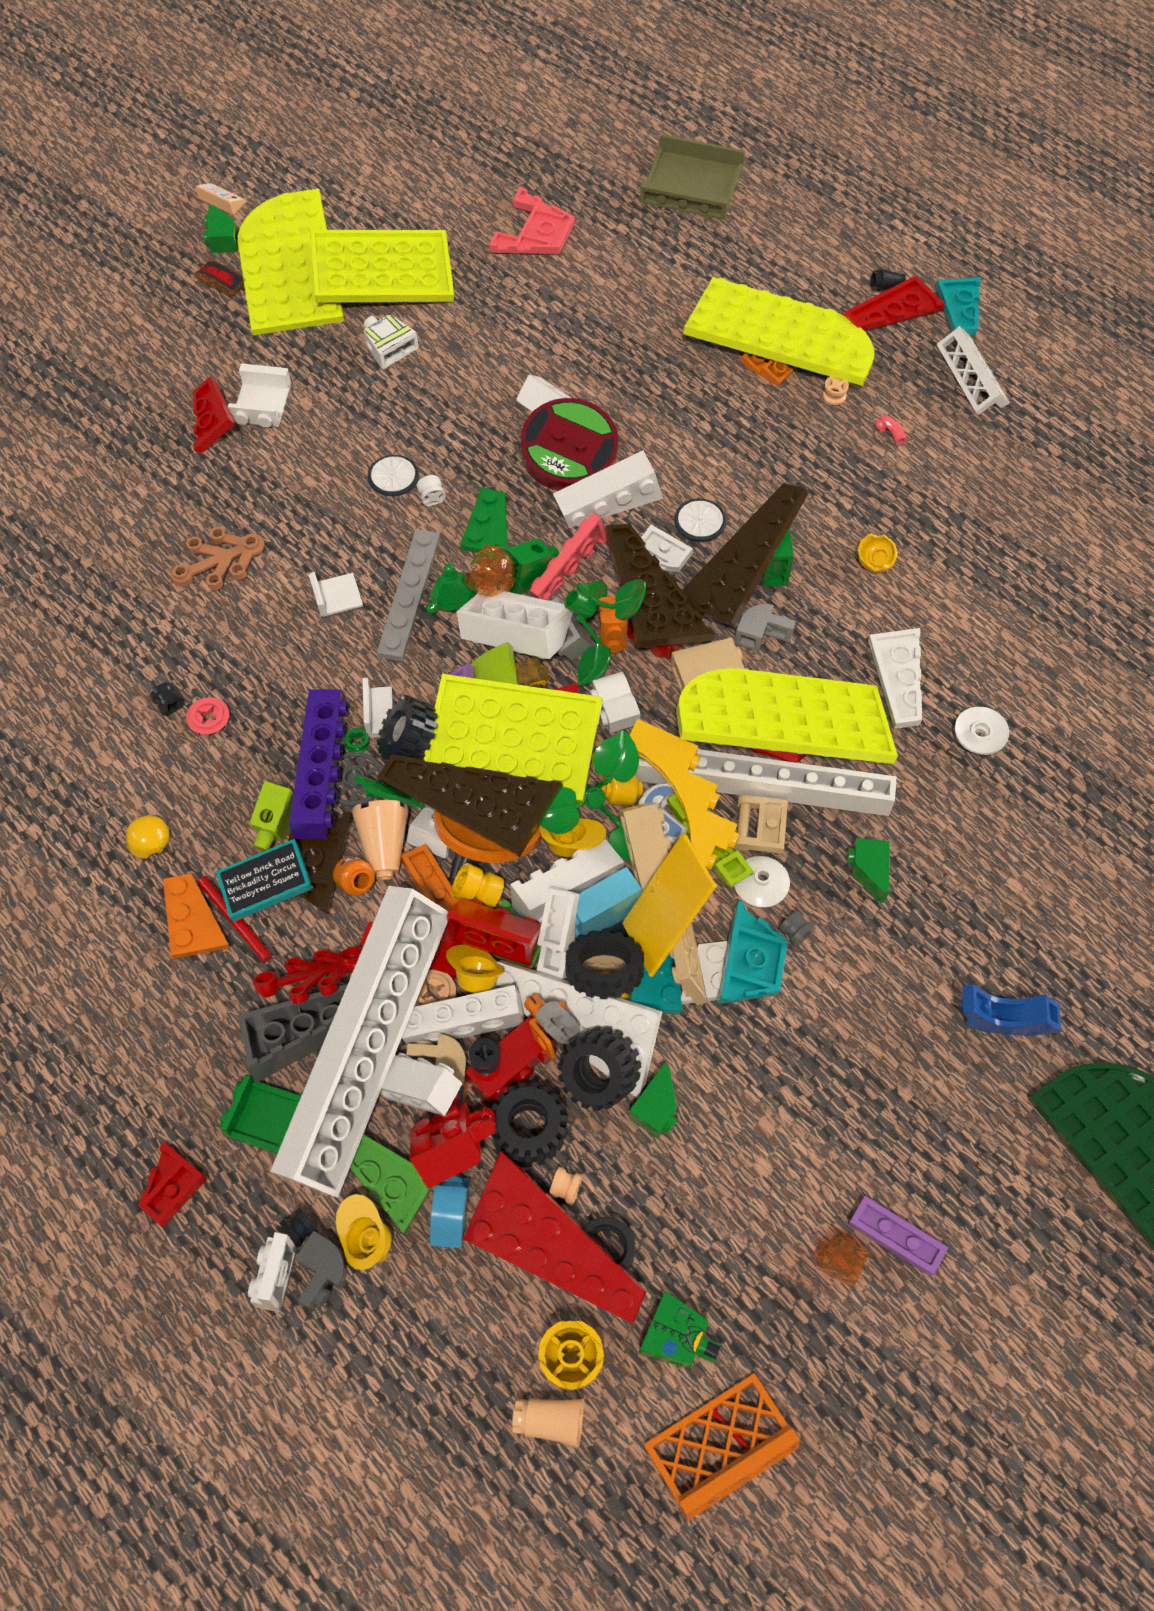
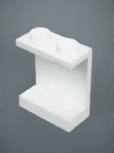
[228,363,291,427]

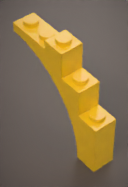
[630,719,739,870]

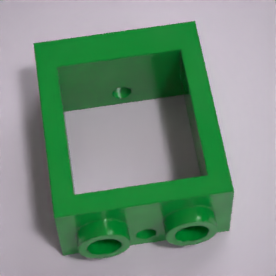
[762,528,794,587]

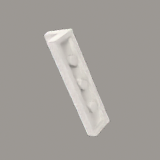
[937,326,1010,414]

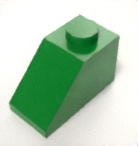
[847,838,890,903]
[629,1063,678,1139]

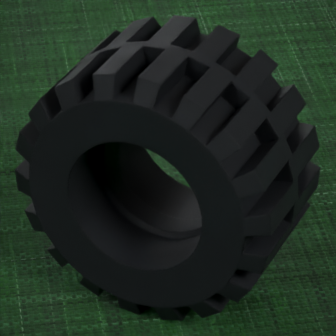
[557,1027,642,1111]
[491,1082,567,1167]

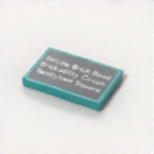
[216,839,313,922]

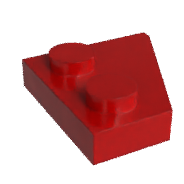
[138,1142,207,1228]

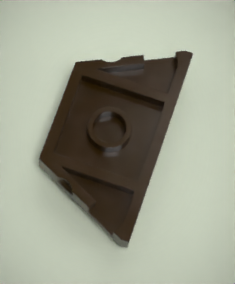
[288,812,353,914]

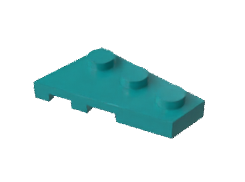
[935,277,981,336]

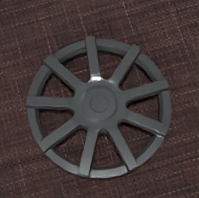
[334,752,382,807]

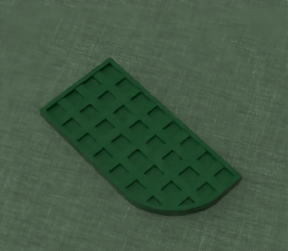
[1028,1063,1154,1250]

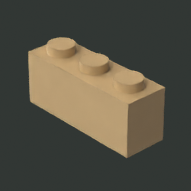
[618,802,671,893]

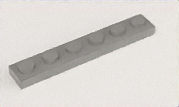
[377,529,440,661]

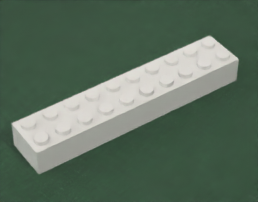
[270,886,448,1198]

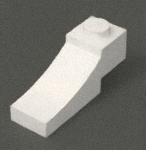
[537,887,580,979]

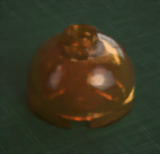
[465,544,515,597]

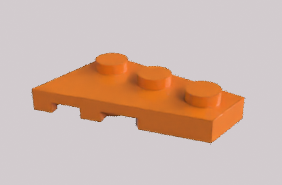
[163,874,230,959]

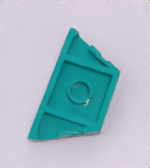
[717,901,788,1004]

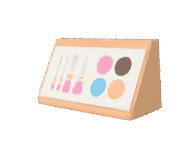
[196,183,246,215]

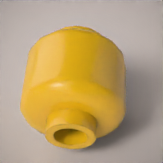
[601,773,643,806]

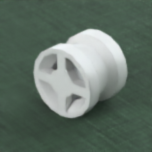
[417,475,446,506]

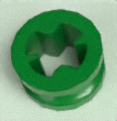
[344,728,370,753]

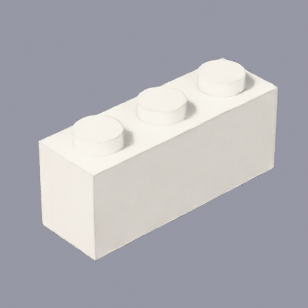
[379,1053,463,1116]

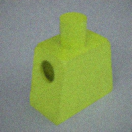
[250,781,294,852]

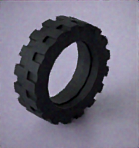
[565,930,644,999]

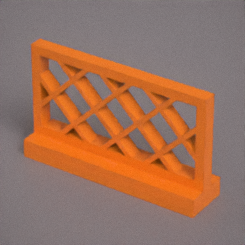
[644,1373,800,1522]

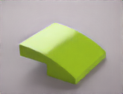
[471,642,518,685]

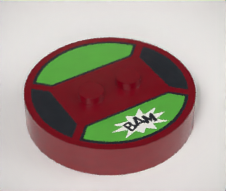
[521,398,619,491]

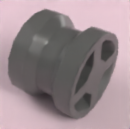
[779,911,815,947]

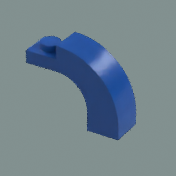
[961,984,1061,1036]

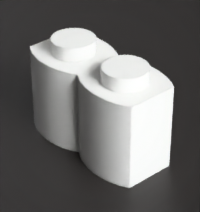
[589,672,640,733]

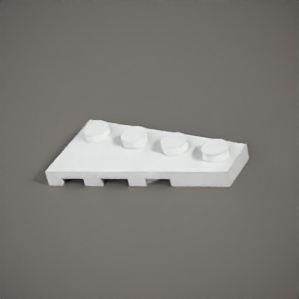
[868,628,922,729]

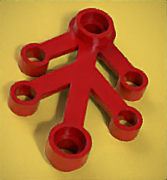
[253,947,362,1004]

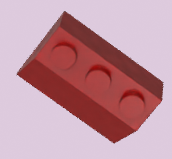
[446,898,541,967]

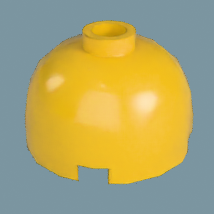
[538,1321,604,1391]

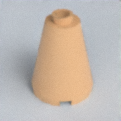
[353,800,408,880]

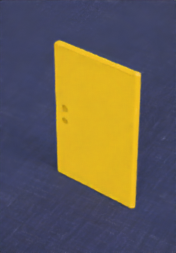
[622,834,717,977]

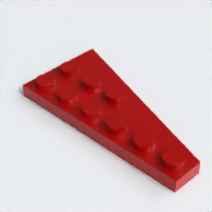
[463,1151,647,1323]

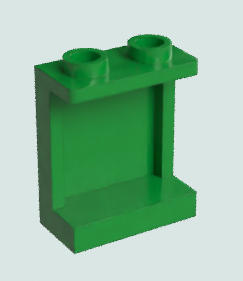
[220,1074,303,1154]

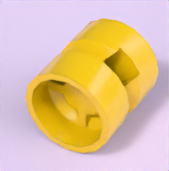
[451,863,504,909]

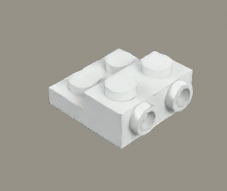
[248,1232,297,1312]

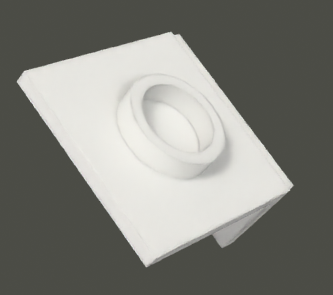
[309,572,363,617]
[407,807,450,859]

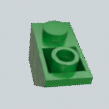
[203,205,238,253]

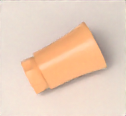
[512,1398,584,1448]

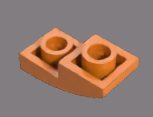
[740,352,793,386]

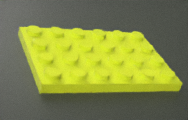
[310,230,454,303]
[423,674,603,803]

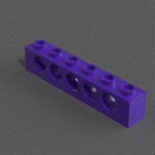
[289,689,348,839]

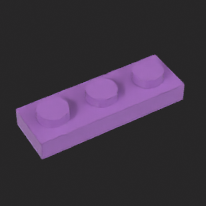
[848,1196,948,1277]

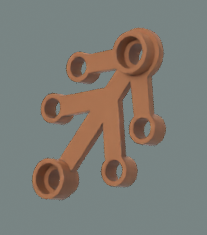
[171,527,265,590]

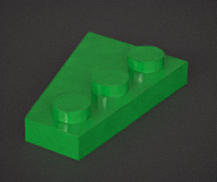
[460,487,508,559]

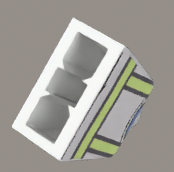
[364,315,418,369]

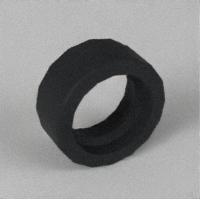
[582,1217,635,1272]

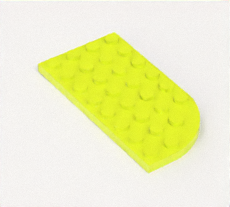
[238,189,344,335]
[683,277,874,386]
[676,668,898,764]

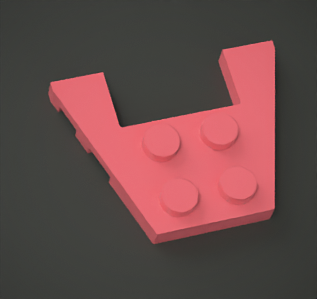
[489,187,575,254]

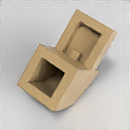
[406,1034,467,1090]

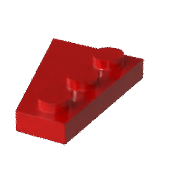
[193,376,235,454]

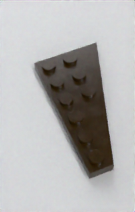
[682,483,808,627]
[605,523,715,648]
[377,754,563,857]

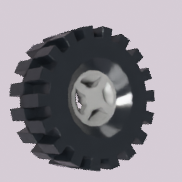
[377,695,438,760]

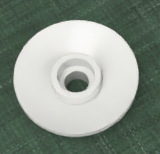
[955,707,1009,755]
[734,856,790,907]

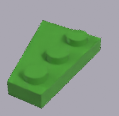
[350,1134,434,1234]

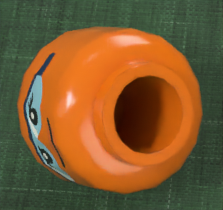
[333,856,375,896]

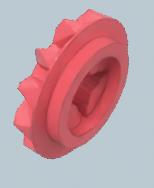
[186,697,230,737]

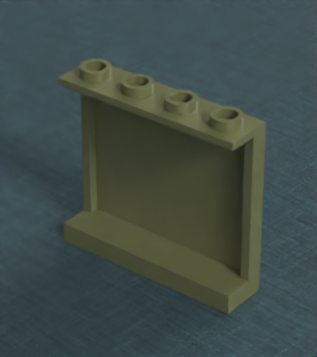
[640,134,745,220]

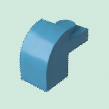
[430,1176,470,1248]

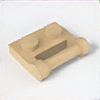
[734,795,788,854]

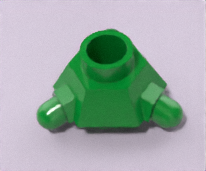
[426,563,477,615]

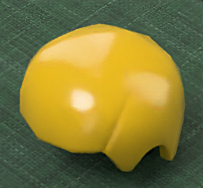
[857,533,898,573]
[126,815,170,858]

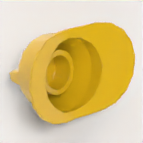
[540,818,607,858]
[446,945,504,994]
[335,1194,392,1270]

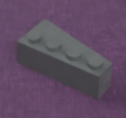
[238,984,348,1083]

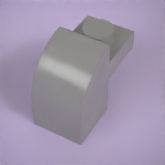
[734,604,796,651]

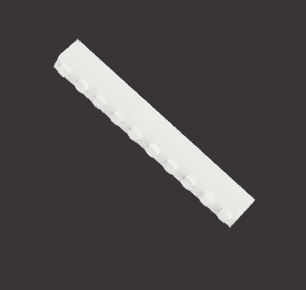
[636,749,897,816]

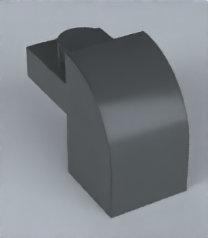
[295,1231,347,1312]

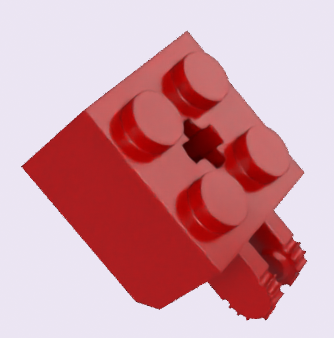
[410,1102,496,1189]

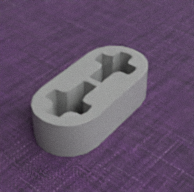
[536,1001,580,1044]

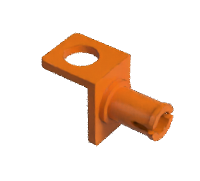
[524,994,567,1060]

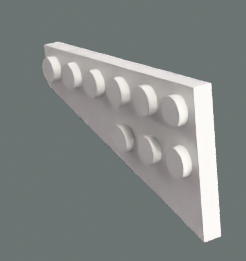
[492,960,662,1098]

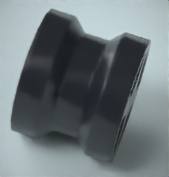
[150,682,184,716]
[469,1038,500,1075]
[279,1207,318,1248]

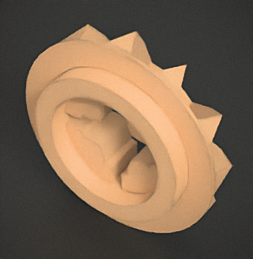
[414,970,457,1007]

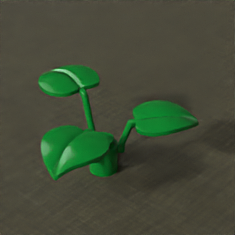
[564,579,646,686]
[539,730,639,861]

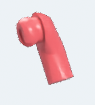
[875,415,907,445]

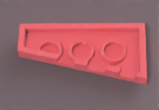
[530,513,607,600]

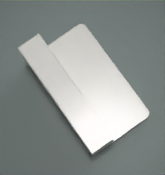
[517,375,571,412]
[363,678,393,738]

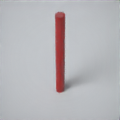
[198,876,273,963]

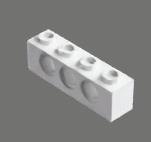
[402,985,525,1045]

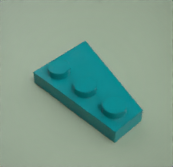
[628,954,682,1014]

